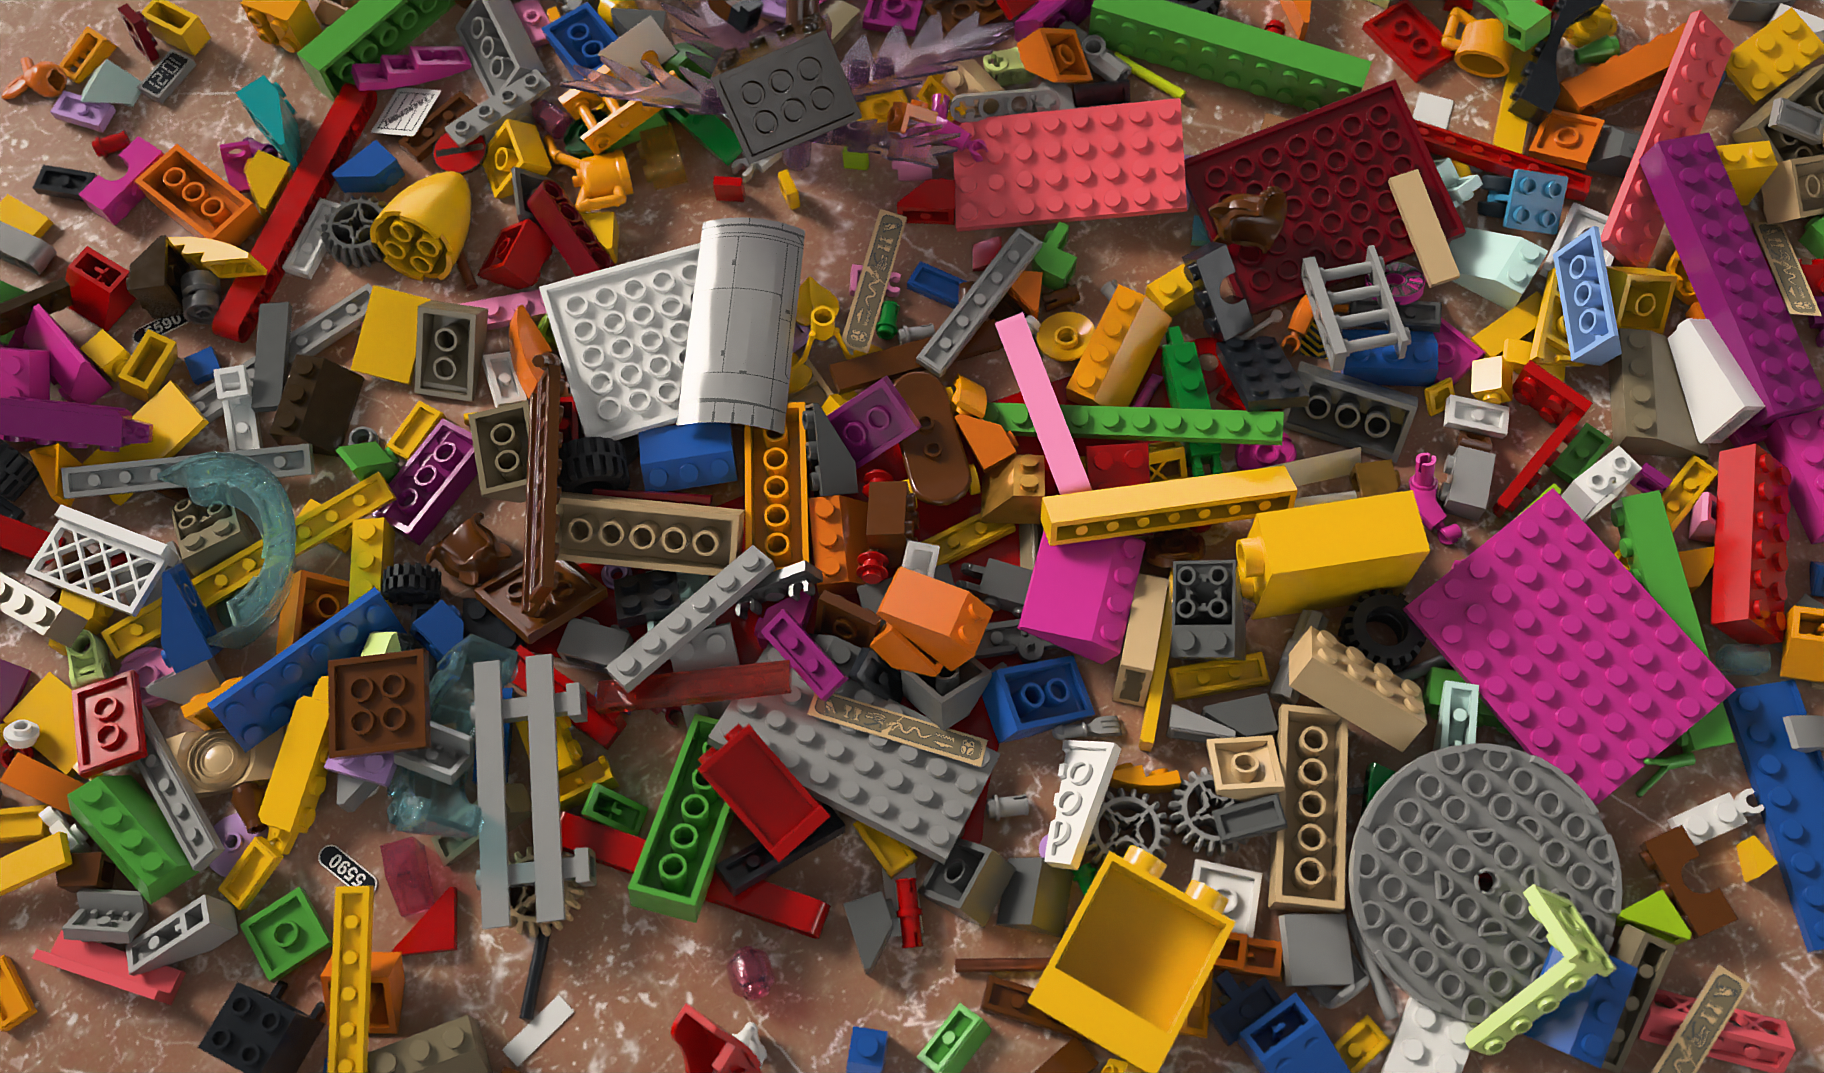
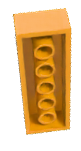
[744,402,812,571]

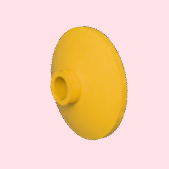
[1037,312,1095,362]

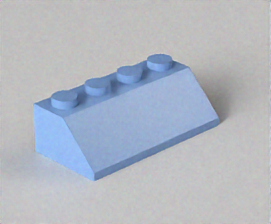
[1553,226,1622,366]

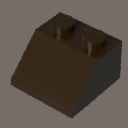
[126,235,190,320]

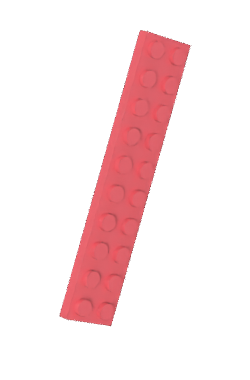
[1601,10,1734,268]

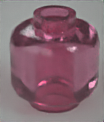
[726,946,775,1001]

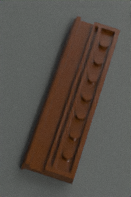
[521,364,565,617]

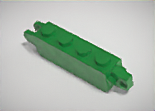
[1160,326,1223,477]

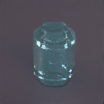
[1715,643,1771,676]

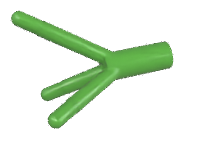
[1636,752,1696,797]

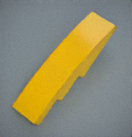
[168,237,267,279]

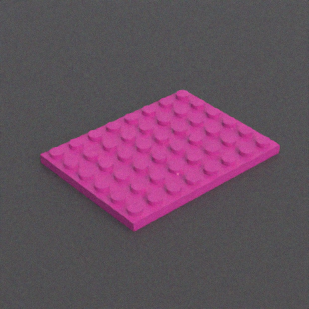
[1403,488,1736,805]

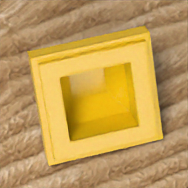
[1424,377,1455,417]

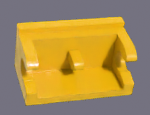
[559,754,619,812]

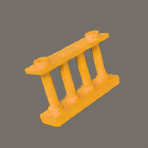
[558,50,688,155]

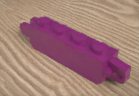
[0,396,153,452]

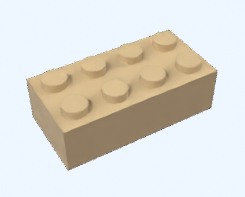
[1289,626,1427,752]

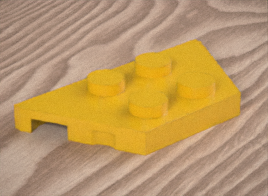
[1529,267,1586,367]

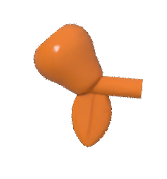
[1,57,67,100]

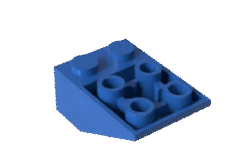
[1238,993,1351,1073]

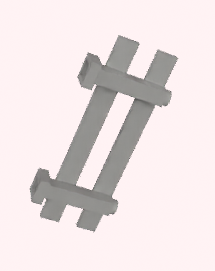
[470,654,597,930]

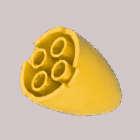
[370,171,472,281]

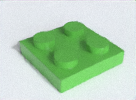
[240,886,333,983]

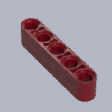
[527,179,616,277]

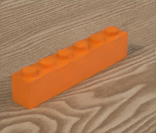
[1555,23,1687,116]

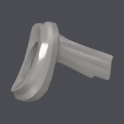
[1307,952,1370,1009]

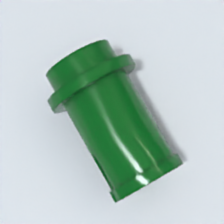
[875,300,900,340]
[1072,862,1097,896]

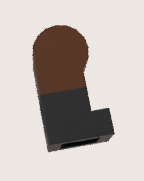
[708,0,764,34]

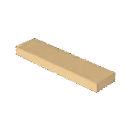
[1388,169,1460,288]

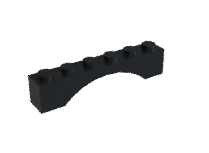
[1508,0,1604,127]

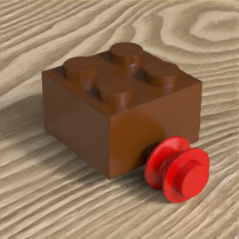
[856,469,920,584]

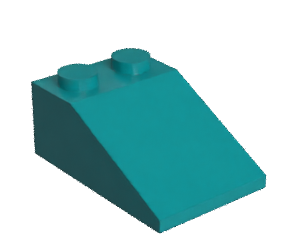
[236,75,303,172]

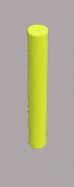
[1115,52,1186,101]

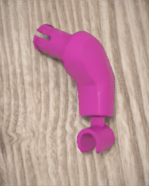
[925,93,988,162]
[1409,453,1462,545]

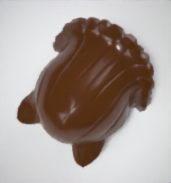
[1209,186,1287,254]
[425,512,513,588]

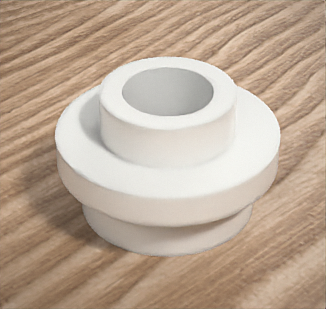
[3,720,40,749]

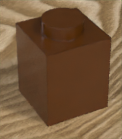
[56,852,116,893]

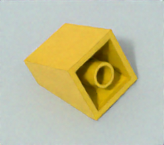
[1715,140,1778,206]

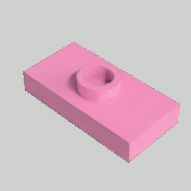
[512,0,550,48]

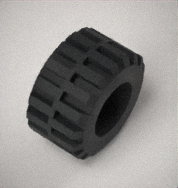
[557,437,630,495]
[0,439,40,502]
[1338,589,1427,674]

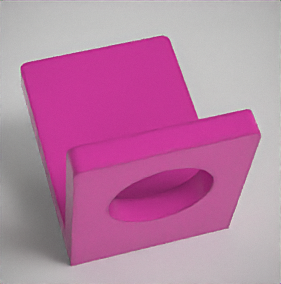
[219,140,252,193]

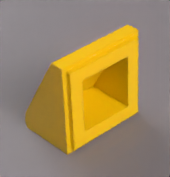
[1736,835,1777,883]

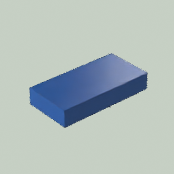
[907,261,967,309]

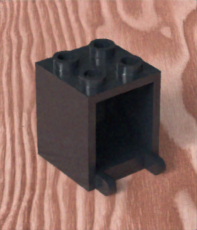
[197,980,326,1073]

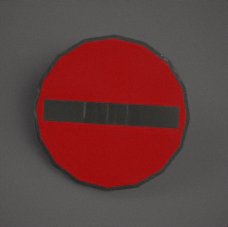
[432,132,488,176]

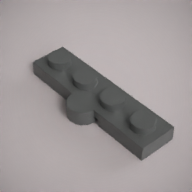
[974,619,1062,664]

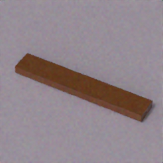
[829,319,1004,395]

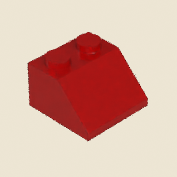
[477,219,553,290]

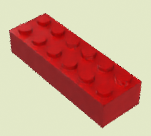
[1711,443,1792,647]

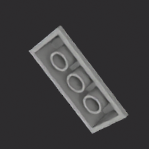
[455,0,547,98]

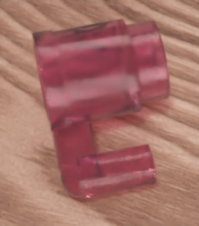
[532,100,574,139]

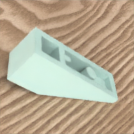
[1433,680,1479,751]

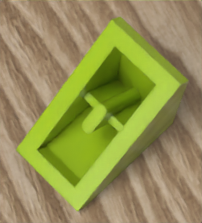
[1615,889,1691,945]

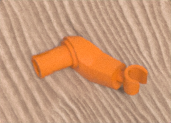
[1280,294,1349,357]

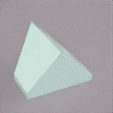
[81,59,142,107]

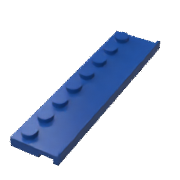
[1723,679,1824,953]

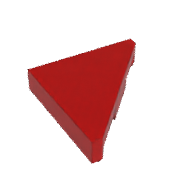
[392,887,457,956]

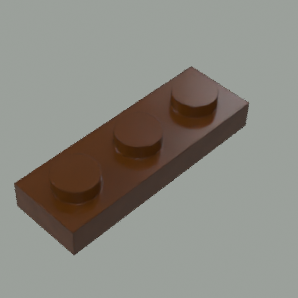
[398,91,478,163]

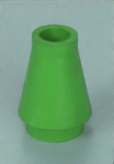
[1574,35,1620,65]

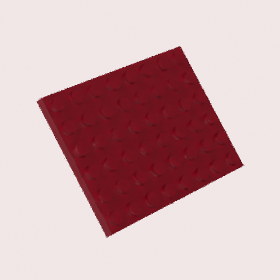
[1184,79,1466,316]

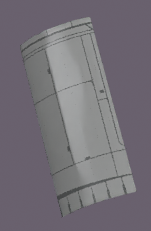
[676,217,805,434]

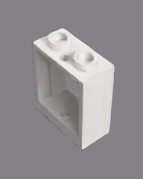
[1561,446,1642,523]

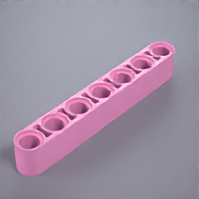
[995,312,1092,495]

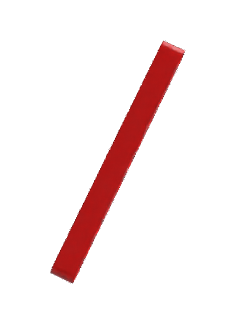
[212,83,377,343]

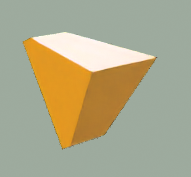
[29,443,84,508]

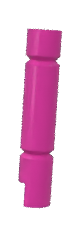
[1133,374,1163,407]

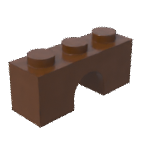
[1639,825,1739,939]

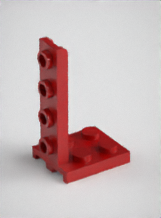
[1492,360,1593,518]

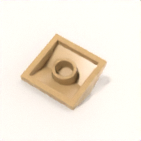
[1206,735,1285,802]

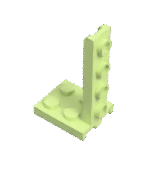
[1465,884,1617,1056]

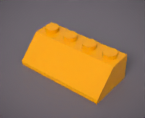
[1066,284,1172,407]

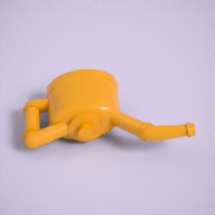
[1441,7,1574,78]
[543,135,633,213]

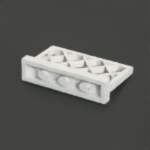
[25,505,180,617]

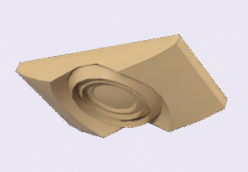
[158,725,286,806]

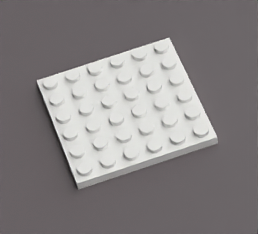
[539,243,700,441]

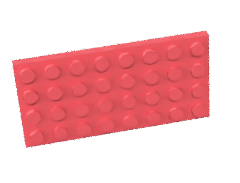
[952,98,1187,232]

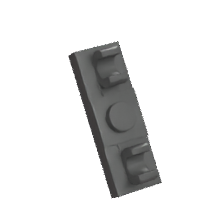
[735,560,823,620]

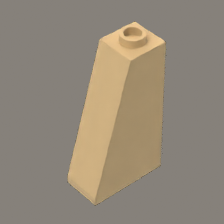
[1112,573,1169,707]

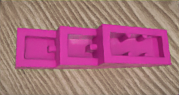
[351,46,471,91]

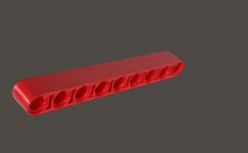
[560,811,831,939]

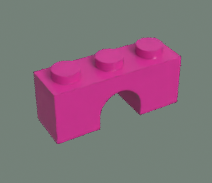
[78,136,164,226]

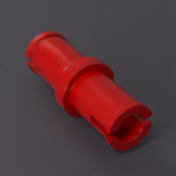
[895,877,924,949]

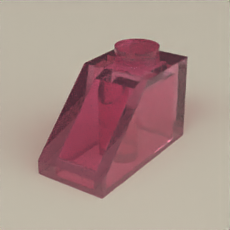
[380,836,435,917]

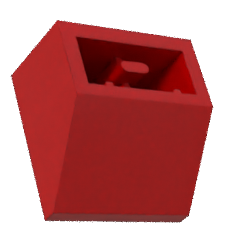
[65,246,136,332]

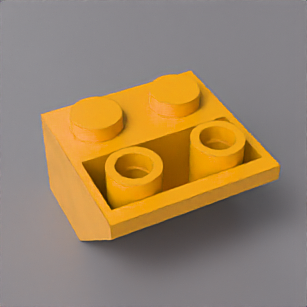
[240,0,323,53]
[1780,606,1824,683]

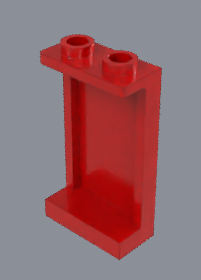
[697,723,830,862]

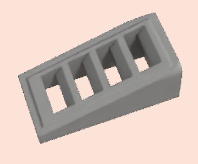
[1166,704,1236,744]

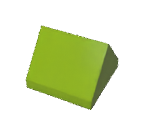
[842,132,869,170]

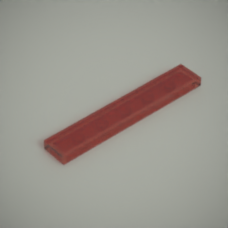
[595,660,792,714]

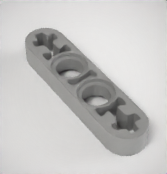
[949,87,1061,122]

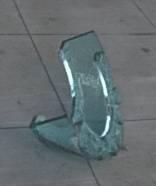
[157,451,296,650]
[387,634,518,839]

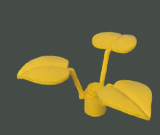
[788,276,883,394]

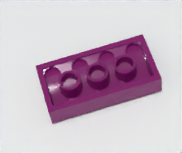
[370,418,478,546]

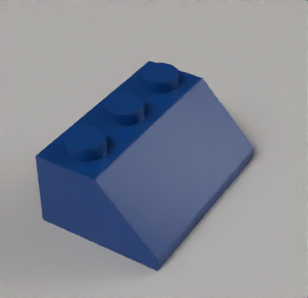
[1340,329,1439,387]
[638,422,739,492]
[1522,945,1638,1069]

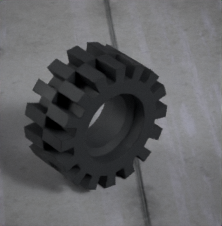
[382,563,442,606]

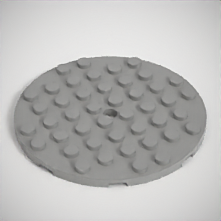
[1349,743,1622,1023]

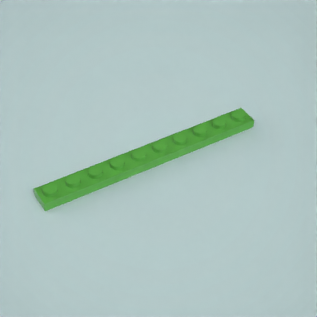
[976,402,1284,446]

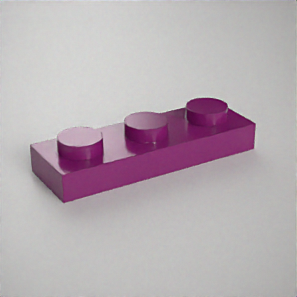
[760,609,849,701]

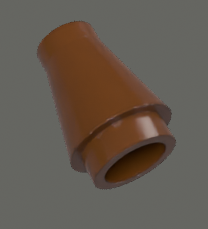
[231,782,268,834]

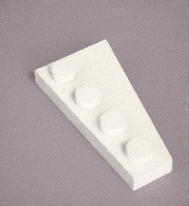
[1044,740,1121,870]

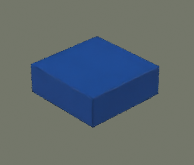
[184,346,222,386]

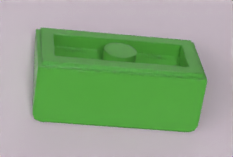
[916,1002,992,1073]

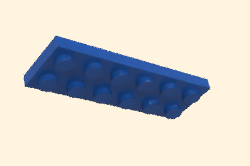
[207,587,407,753]

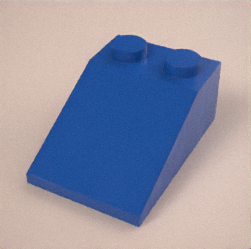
[541,2,618,84]
[161,563,225,673]
[982,655,1095,744]

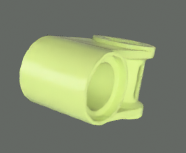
[983,47,1036,87]
[65,629,114,690]

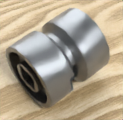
[180,270,222,325]

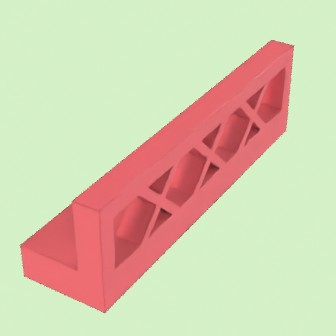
[32,930,186,1005]
[1638,989,1796,1073]

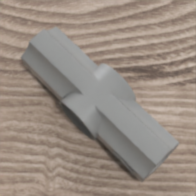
[1059,21,1131,81]
[1268,609,1329,705]

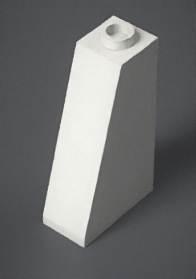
[1667,318,1765,444]

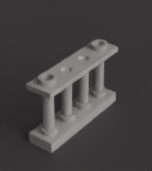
[1301,245,1411,372]

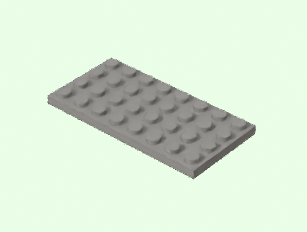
[707,642,1000,864]

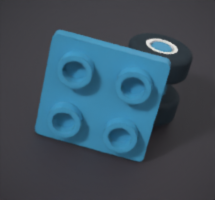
[1477,169,1568,235]

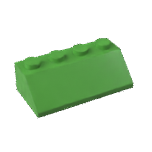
[67,775,209,905]

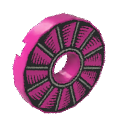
[1364,262,1426,305]

